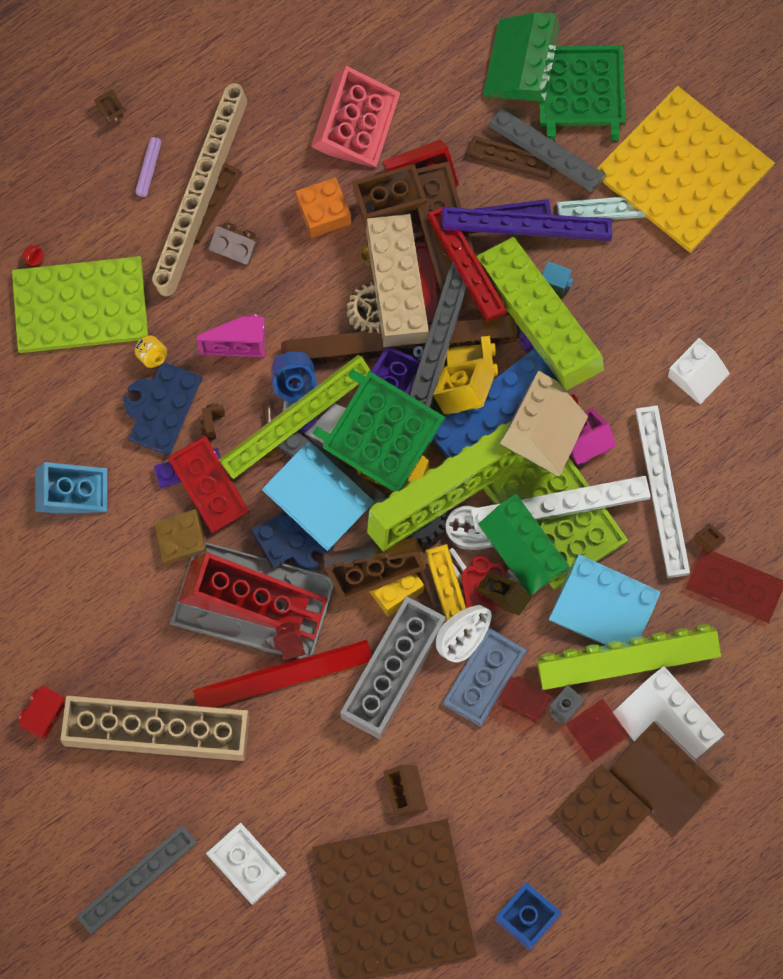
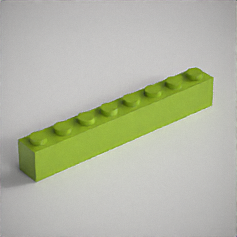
[536,624,721,690]

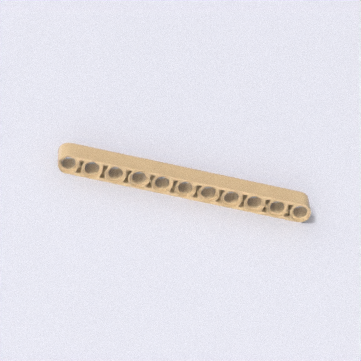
[152,83,247,296]

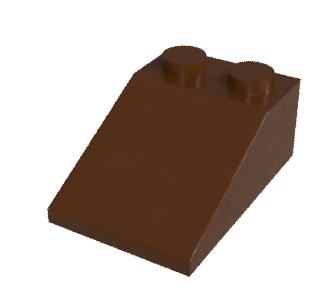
[352,164,427,230]

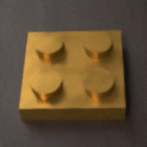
[154,509,207,565]

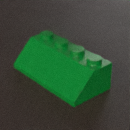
[478,494,569,597]

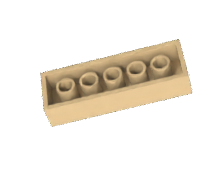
[366,214,429,347]

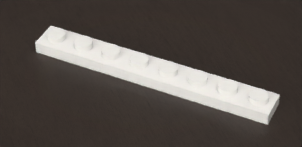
[635,405,690,578]
[471,476,651,533]

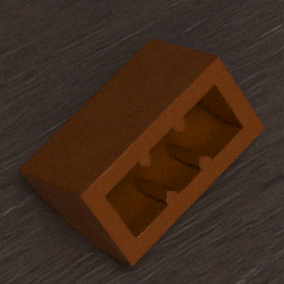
[384,765,428,816]

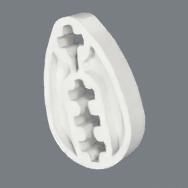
[446,506,494,550]
[436,605,492,662]

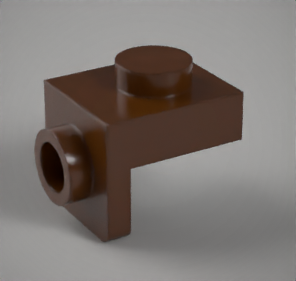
[94,89,127,123]
[200,403,225,440]

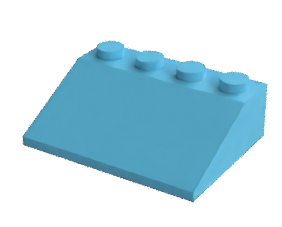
[262,441,374,551]
[548,554,661,646]

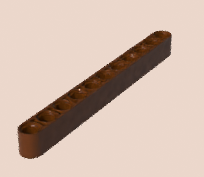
[281,316,519,365]

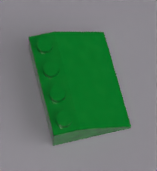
[483,12,560,102]

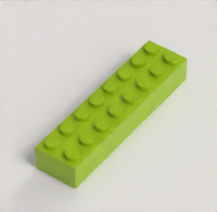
[476,237,604,391]
[367,421,525,552]

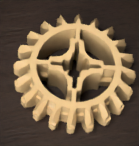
[347,281,381,334]

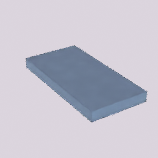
[442,628,527,727]

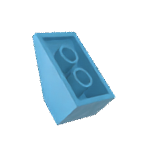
[35,462,107,513]

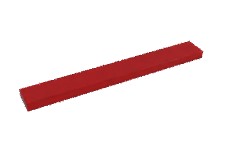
[193,639,372,708]

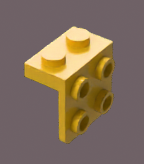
[447,336,498,380]

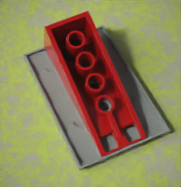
[169,542,334,660]

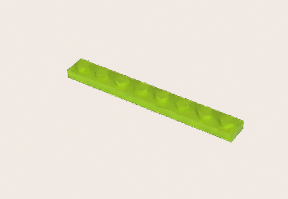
[219,355,371,479]

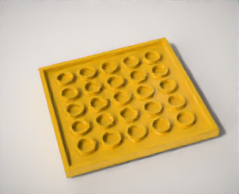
[597,86,775,253]

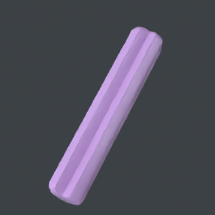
[136,137,161,197]

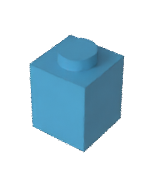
[542,261,574,297]

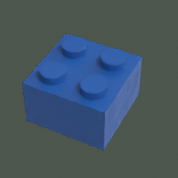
[495,882,562,952]

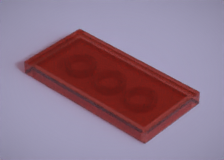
[685,548,783,623]

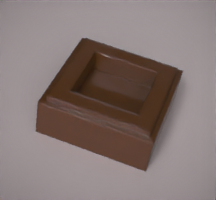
[693,524,726,553]

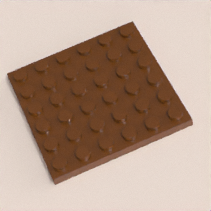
[312,819,477,979]

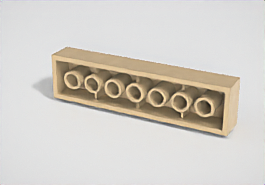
[61,696,250,761]

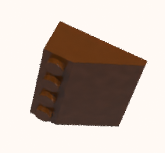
[610,721,723,836]

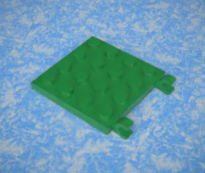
[539,45,626,142]
[312,369,446,492]

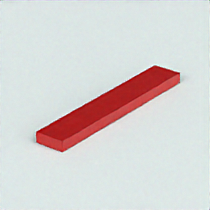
[427,206,507,322]

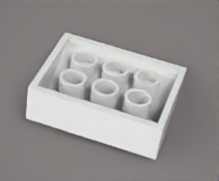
[611,666,725,760]

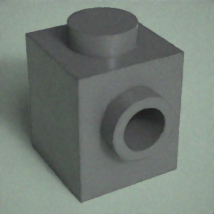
[549,685,585,725]

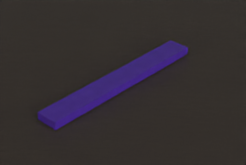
[441,207,613,241]

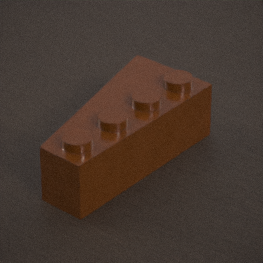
[324,537,426,602]

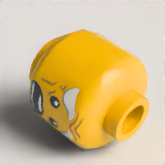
[135,335,167,368]

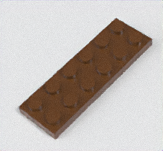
[416,161,475,296]

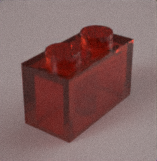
[498,676,552,725]

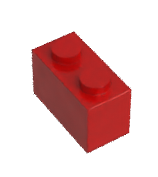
[18,685,66,741]

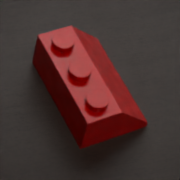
[382,139,459,186]

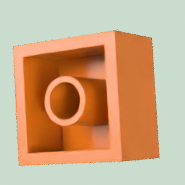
[296,177,352,238]

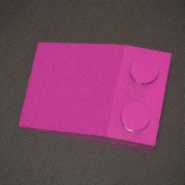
[197,314,267,357]

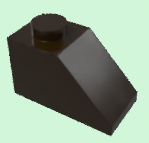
[476,572,531,616]

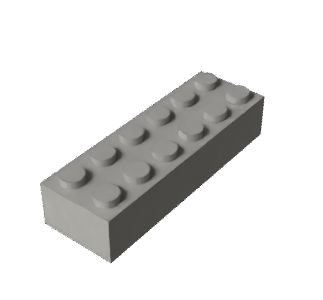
[340,596,446,740]

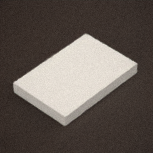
[206,823,287,905]

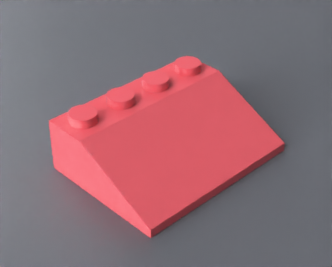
[311,66,400,168]

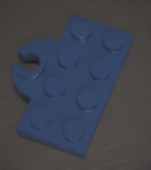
[123,362,203,456]
[251,512,351,570]

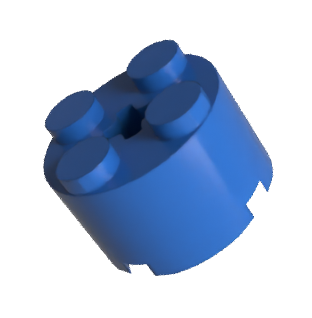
[271,352,317,403]

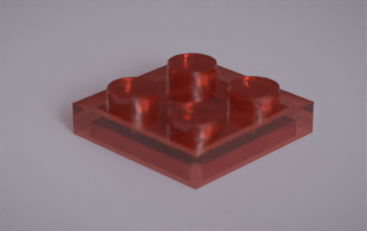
[565,698,629,763]

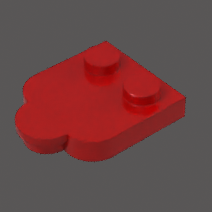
[461,555,507,610]

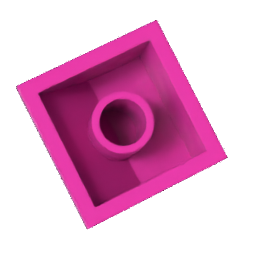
[569,408,616,465]

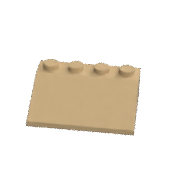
[500,371,588,476]

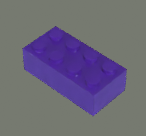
[371,347,420,395]

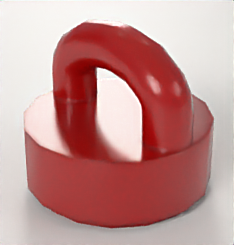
[22,245,45,268]

